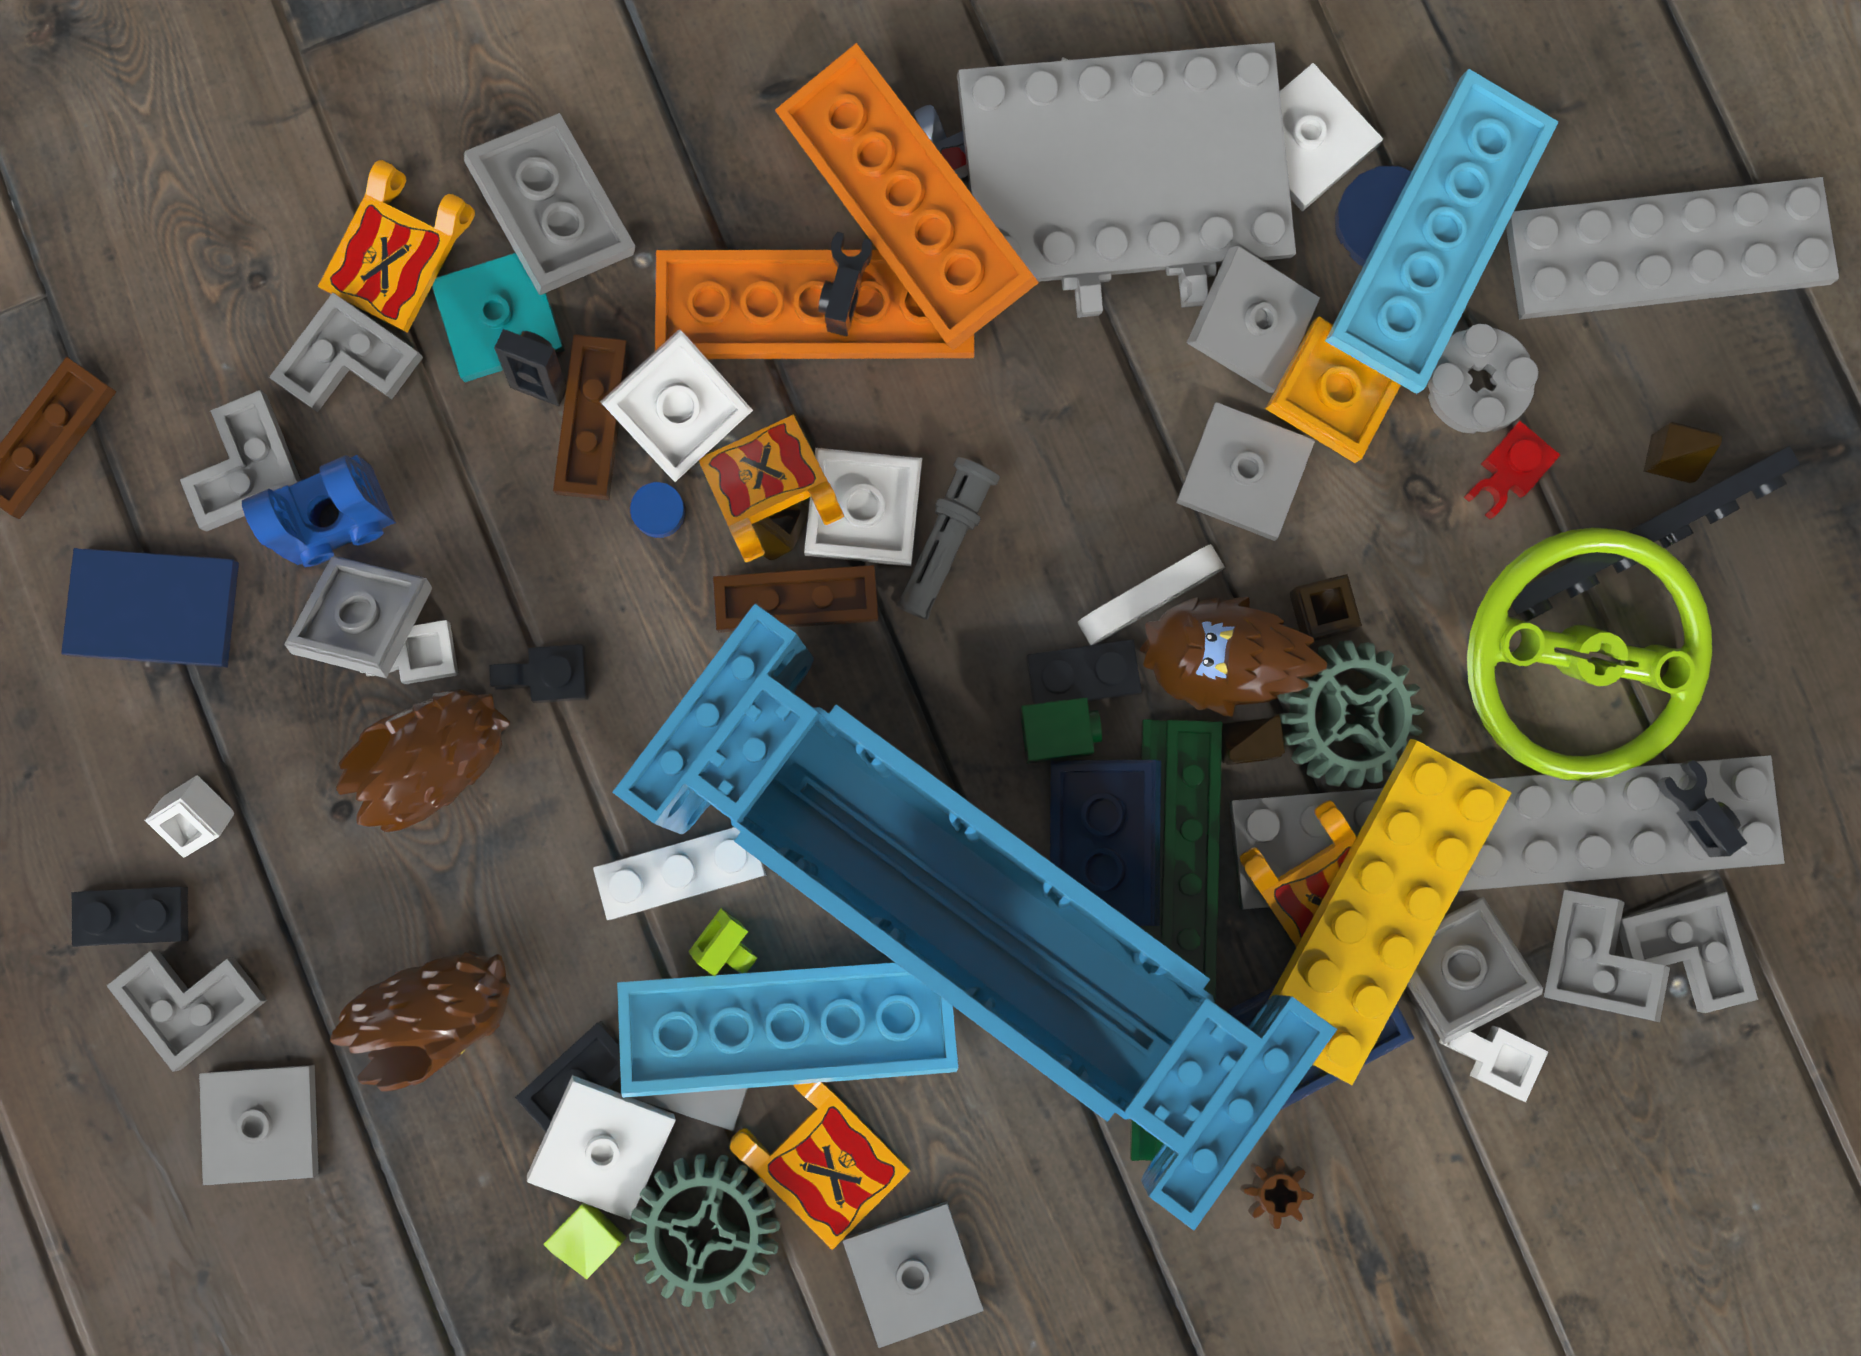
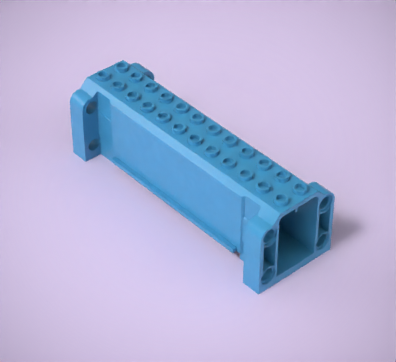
[612,604,1337,1230]

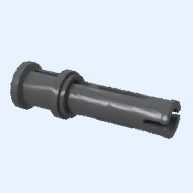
[896,457,1000,620]

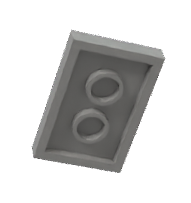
[464,113,635,295]

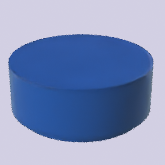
[630,482,686,538]

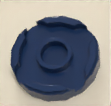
[1335,166,1412,266]

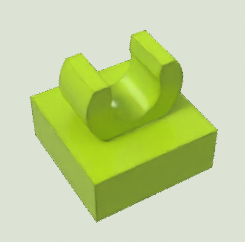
[688,908,757,976]

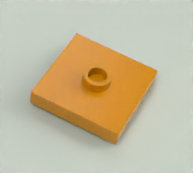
[1265,316,1401,463]

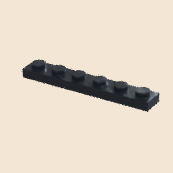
[1508,446,1800,622]

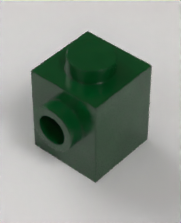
[1019,698,1102,764]

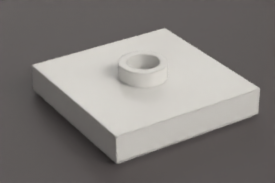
[1280,63,1383,212]
[600,330,753,482]
[804,448,922,566]
[527,1075,676,1220]

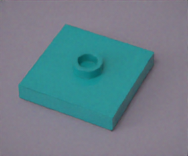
[432,253,565,383]

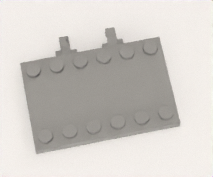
[957,42,1296,318]

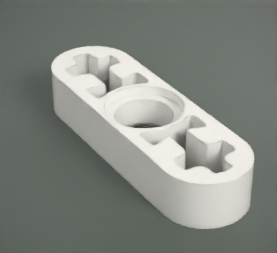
[1077,544,1225,645]

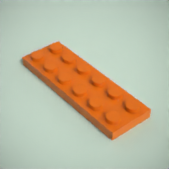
[775,43,1039,350]
[655,250,974,359]

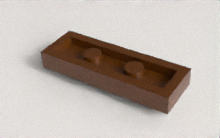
[553,335,629,501]
[0,357,117,519]
[713,565,878,632]

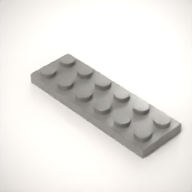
[1506,177,1839,320]

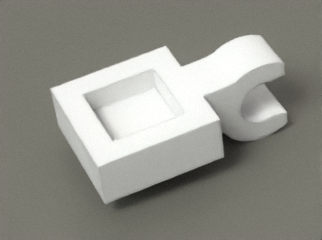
[360,620,459,684]
[1439,1026,1548,1102]

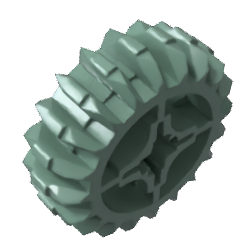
[1277,641,1425,788]
[629,1153,781,1309]

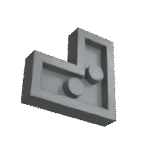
[269,293,423,412]
[180,390,301,532]
[1544,890,1670,1022]
[1619,892,1758,1013]
[107,950,267,1072]

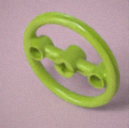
[1467,527,1712,781]

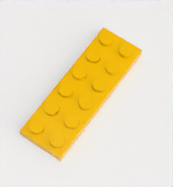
[1268,739,1511,1085]

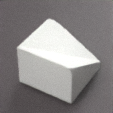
[145,775,234,858]

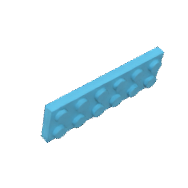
[1325,69,1558,394]
[617,963,958,1098]

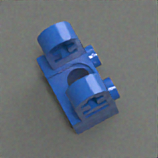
[242,455,396,567]

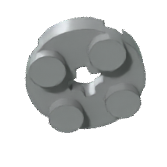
[1427,324,1539,434]

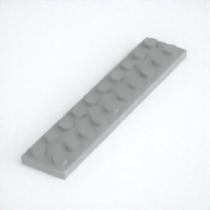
[1229,755,1785,909]

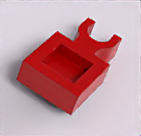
[1464,421,1561,520]

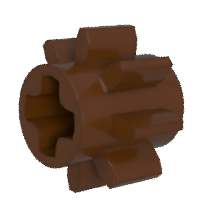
[1240,1155,1314,1229]

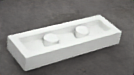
[593,827,766,920]

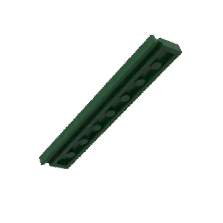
[1130,719,1222,1161]

